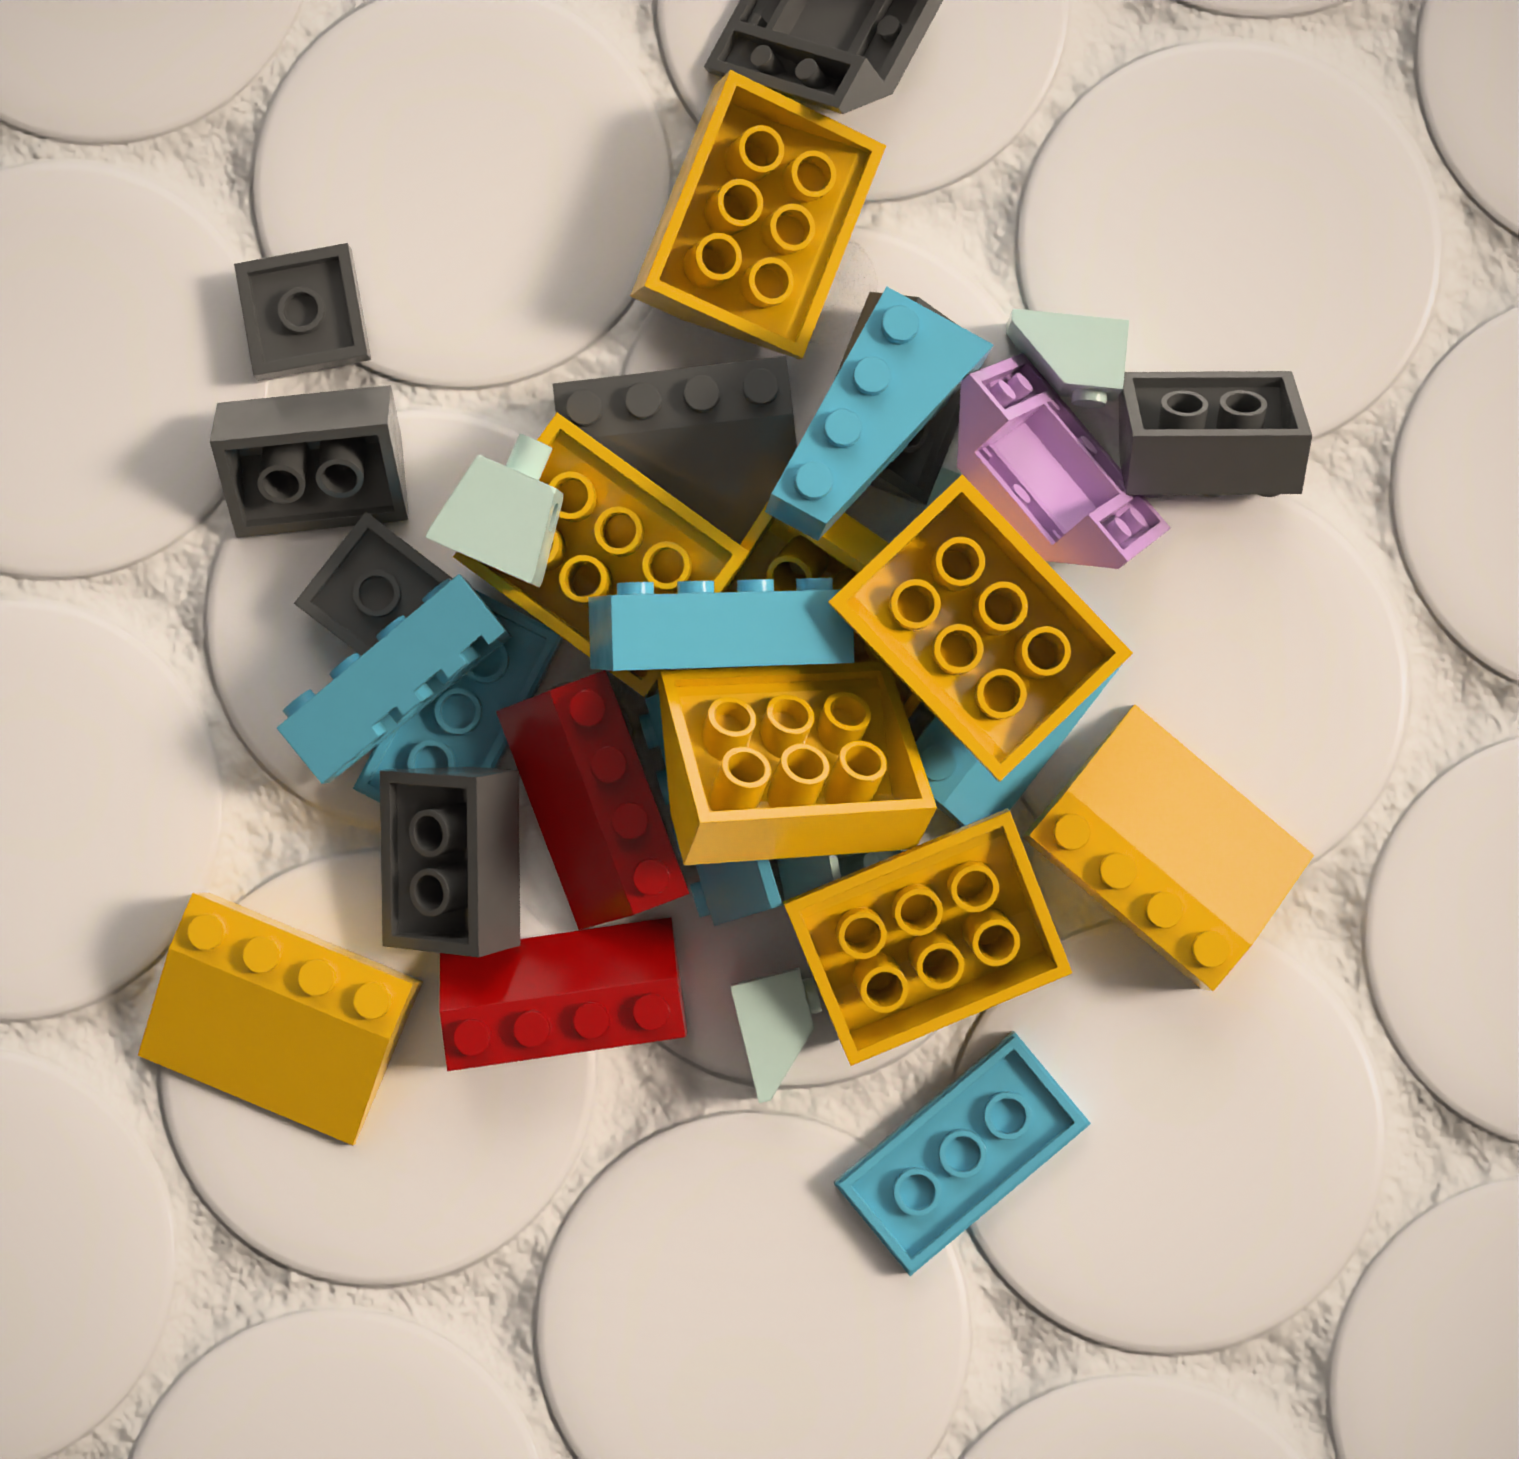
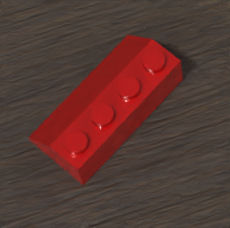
[496,670,690,930]
[439,917,688,1071]

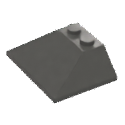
[704,0,943,114]

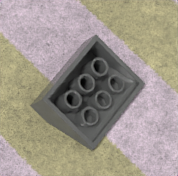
[552,356,797,545]

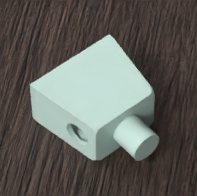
[425,434,564,588]

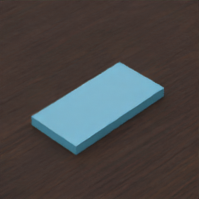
[353,590,564,803]
[834,1031,1091,1276]

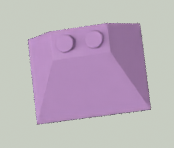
[957,353,1171,569]

